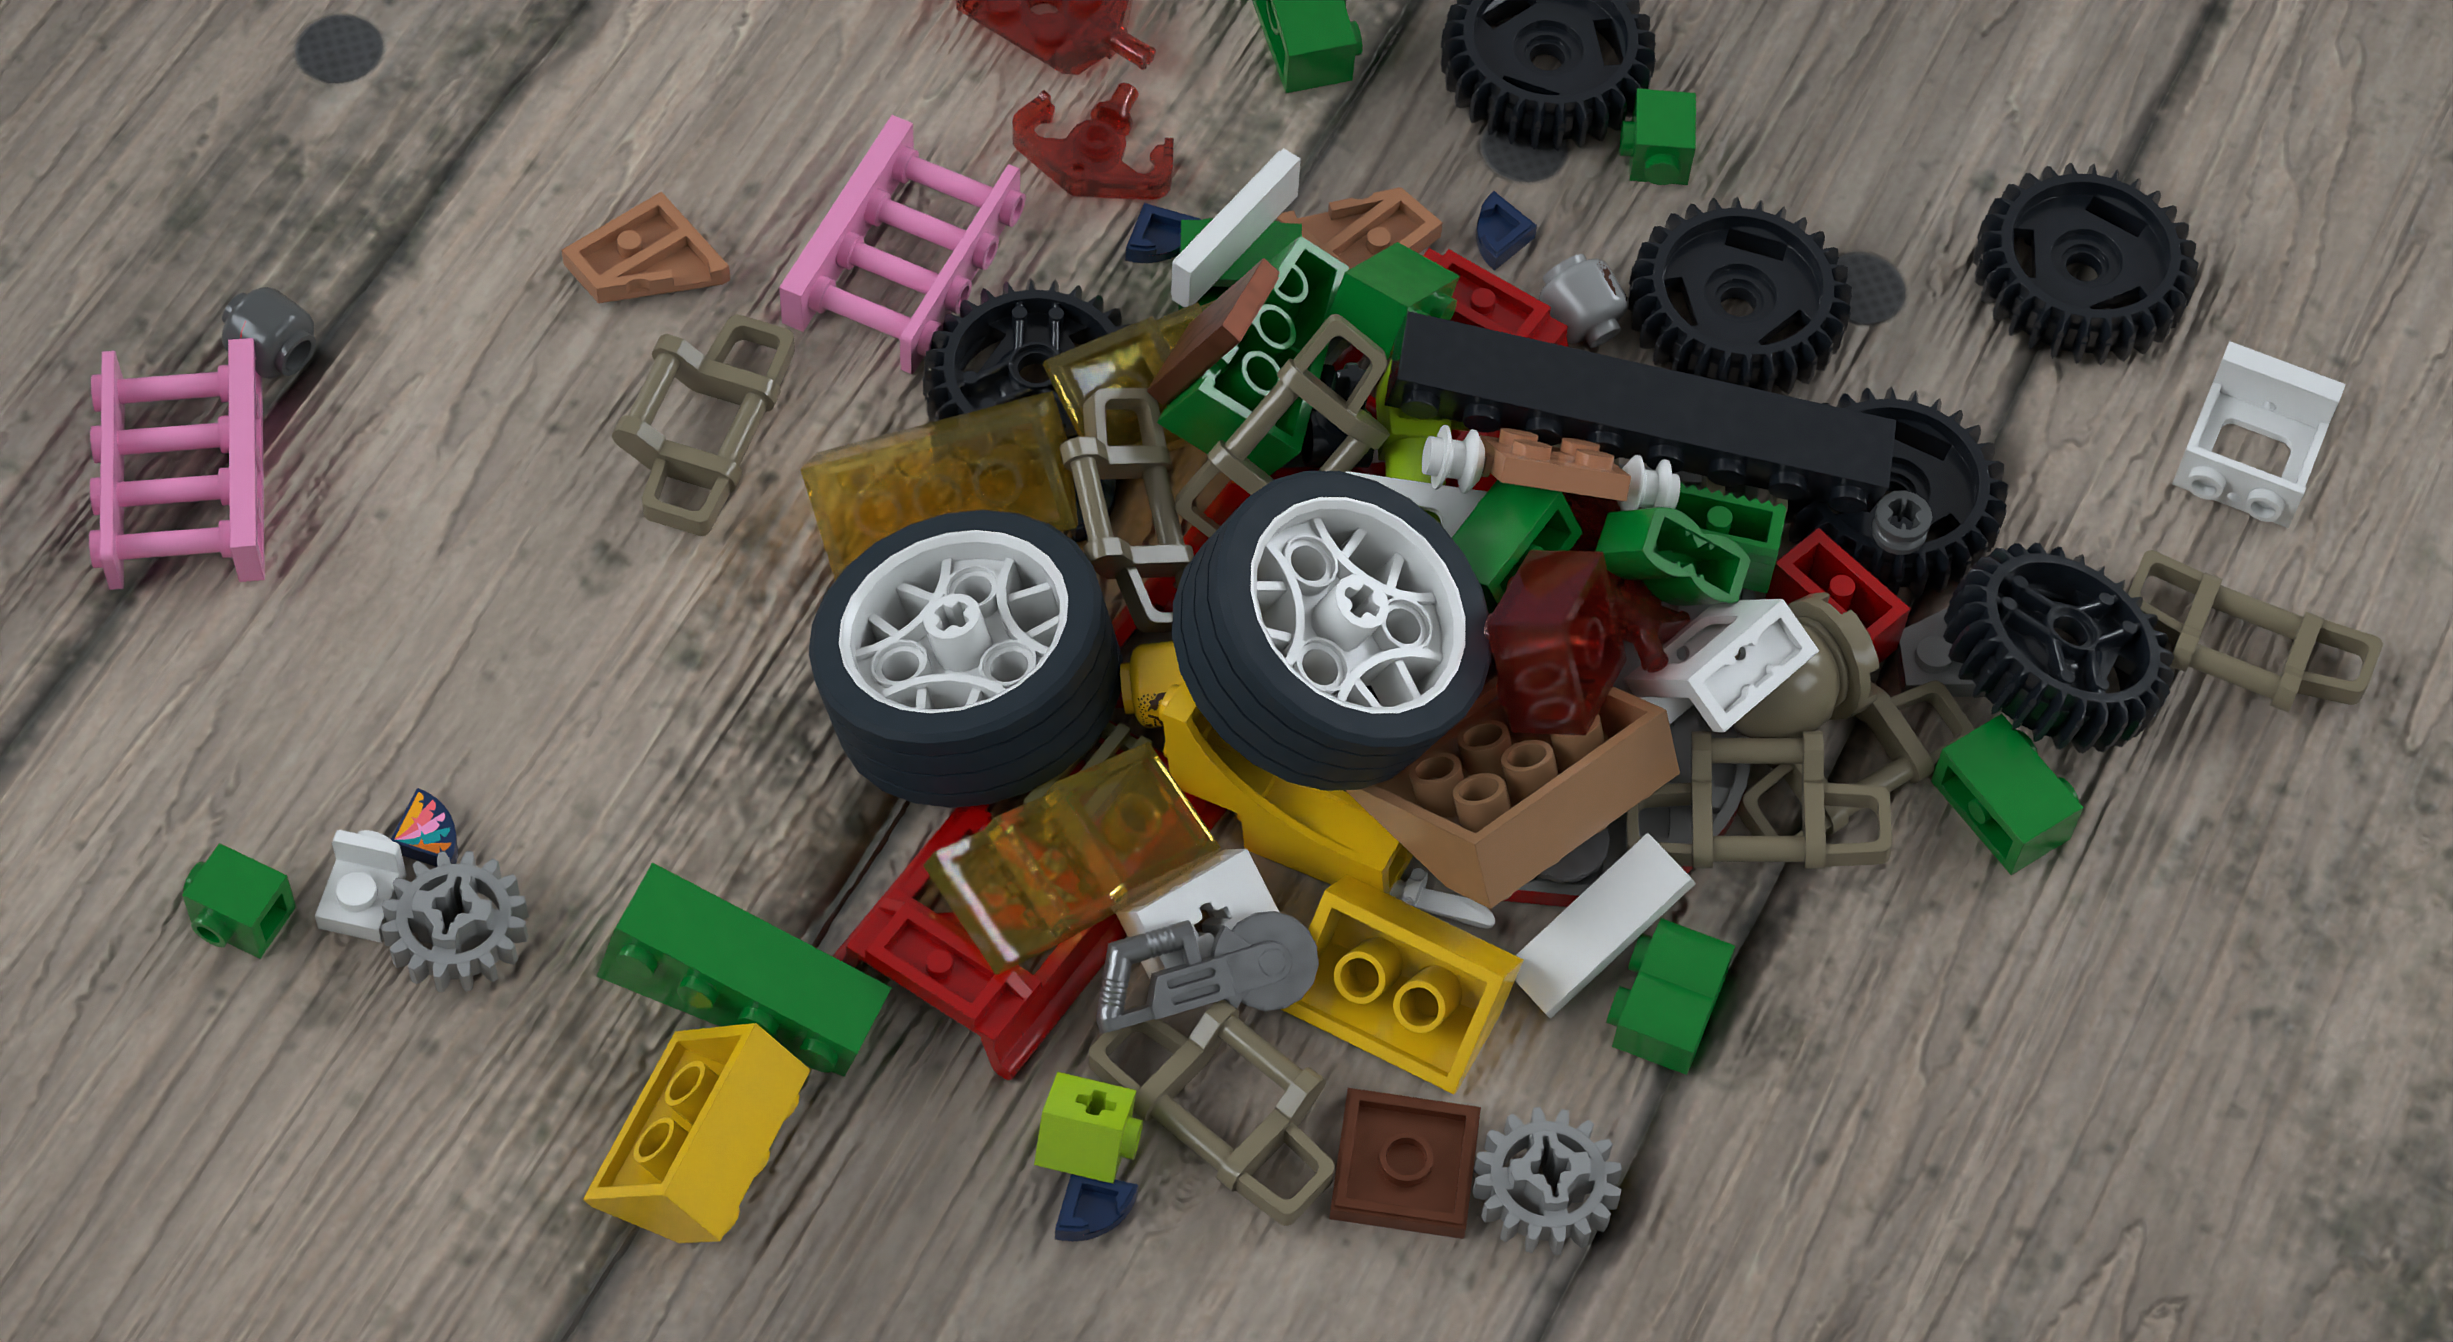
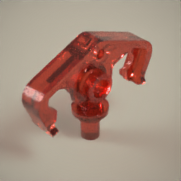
[1012,83,1174,200]

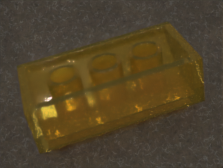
[800,391,1078,580]

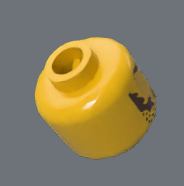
[1120,641,1183,728]

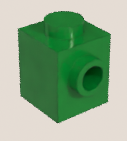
[1619,88,1696,185]
[182,843,296,959]

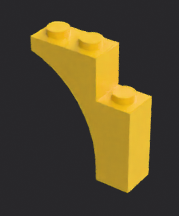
[1159,679,1413,895]

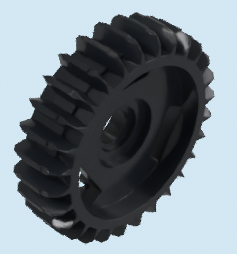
[1440,0,1656,151]
[1973,163,2199,365]
[1628,197,1852,394]
[923,278,1150,488]
[1784,386,2008,599]
[1943,542,2175,754]

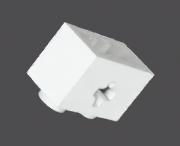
[1115,849,1279,979]

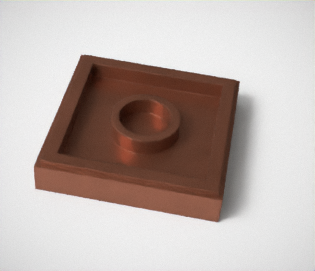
[1147,258,1280,406]
[1329,1088,1481,1239]

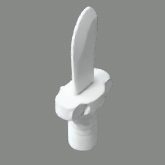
[1390,868,1495,929]

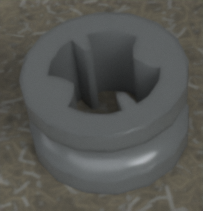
[1871,491,1933,555]

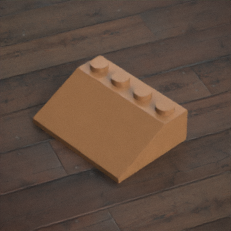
[1346,652,1680,909]

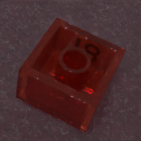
[1484,550,1627,736]

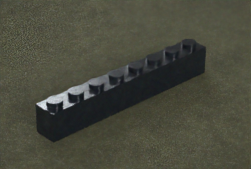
[1384,311,1896,513]

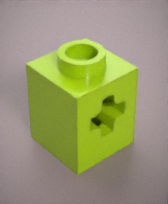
[1034,1072,1143,1184]

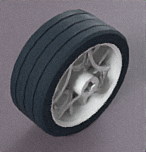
[1172,471,1491,791]
[809,510,1123,808]

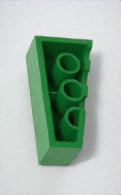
[1252,0,1363,94]
[1156,235,1349,476]
[596,862,892,1077]

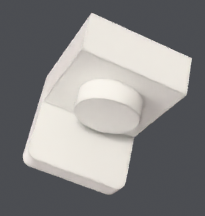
[315,830,407,943]

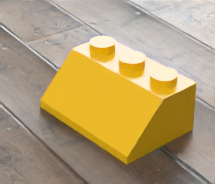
[1281,874,1524,1095]
[583,1023,811,1243]

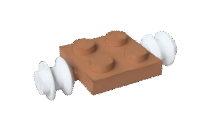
[1422,425,1680,511]

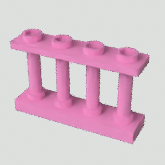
[779,115,1026,374]
[89,338,265,590]

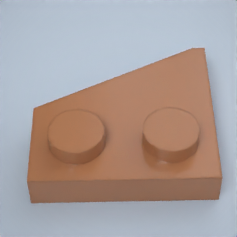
[1276,187,1443,269]
[562,192,730,303]

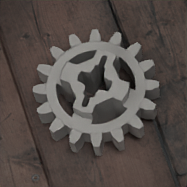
[381,851,529,992]
[1473,1107,1622,1255]

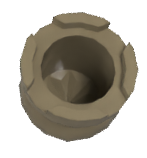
[1732,592,1880,738]

